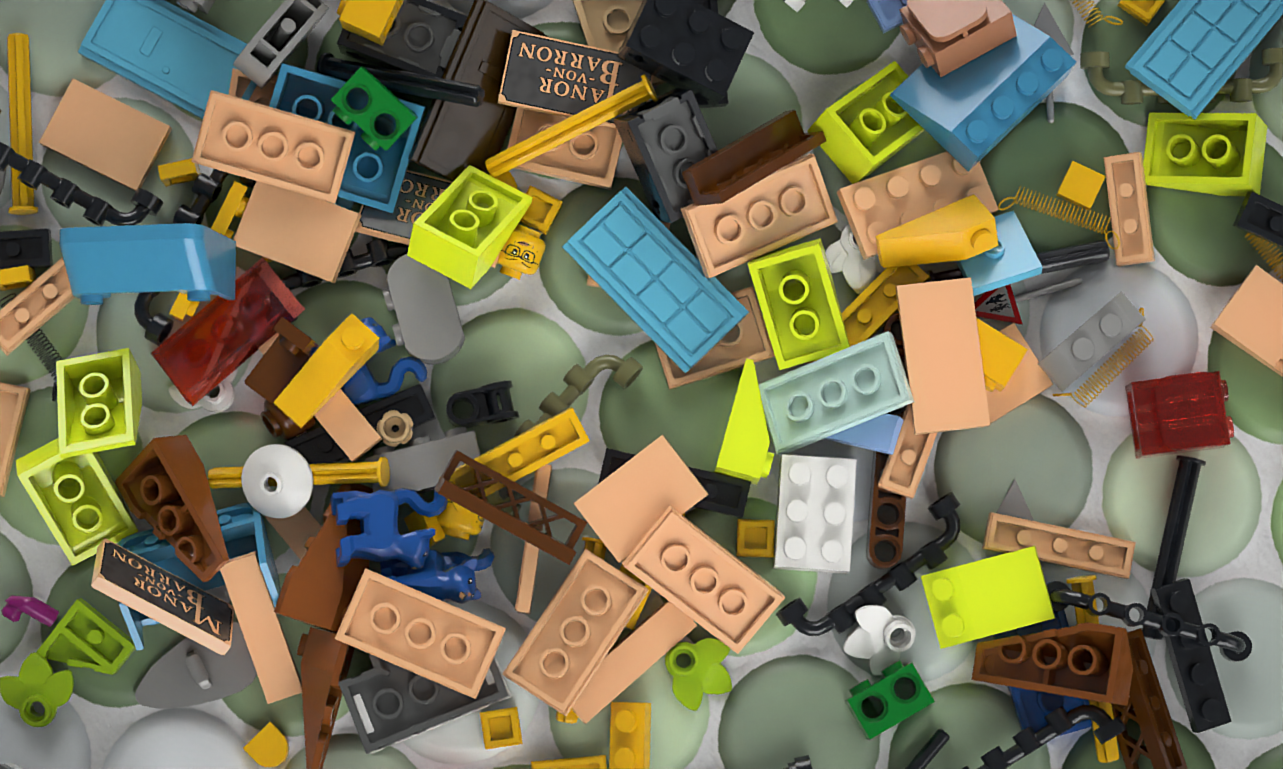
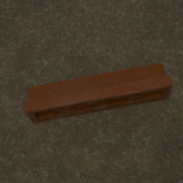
[682,110,827,206]
[434,450,588,565]
[1111,628,1188,769]

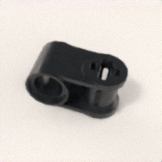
[446,381,519,429]

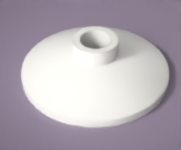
[241,444,314,518]

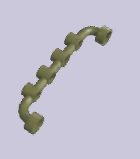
[1080,48,1283,105]
[486,355,643,515]

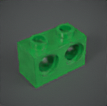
[331,67,418,151]
[845,660,935,740]

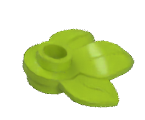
[665,638,732,711]
[0,652,74,727]

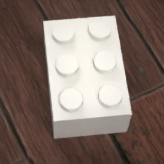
[773,454,857,574]

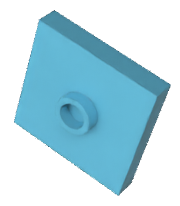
[956,210,1042,296]

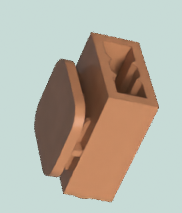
[899,0,1017,78]

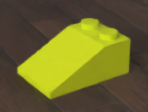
[807,61,925,184]
[1143,112,1267,196]
[407,165,533,289]
[748,238,850,370]
[56,348,142,458]
[714,358,774,485]
[16,438,138,566]
[921,546,1055,649]

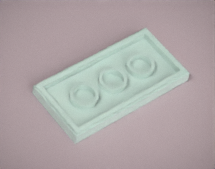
[759,331,914,456]

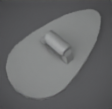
[135,622,257,709]

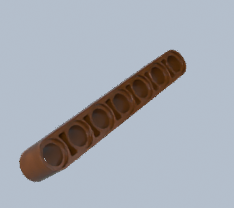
[866,313,907,570]

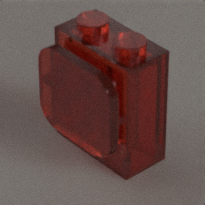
[1125,371,1234,459]

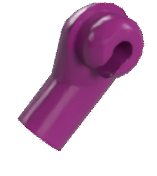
[1,595,59,627]

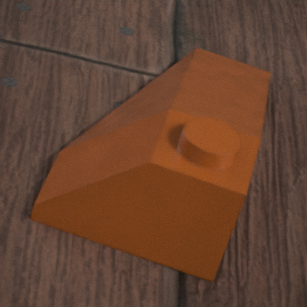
[114,435,229,582]
[274,483,374,634]
[971,622,1133,706]
[297,627,355,769]

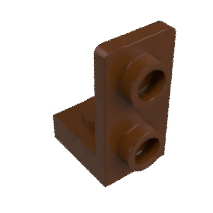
[244,317,319,404]

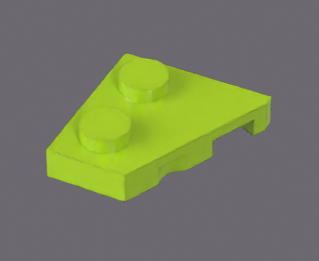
[36,598,136,675]

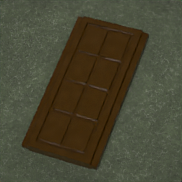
[408,0,547,182]

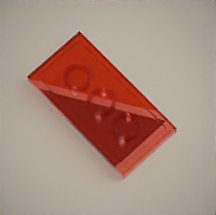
[151,257,305,406]

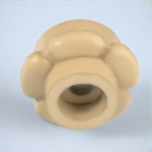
[377,410,413,447]

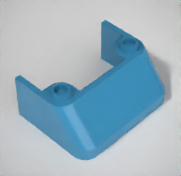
[59,223,236,305]
[117,503,281,651]

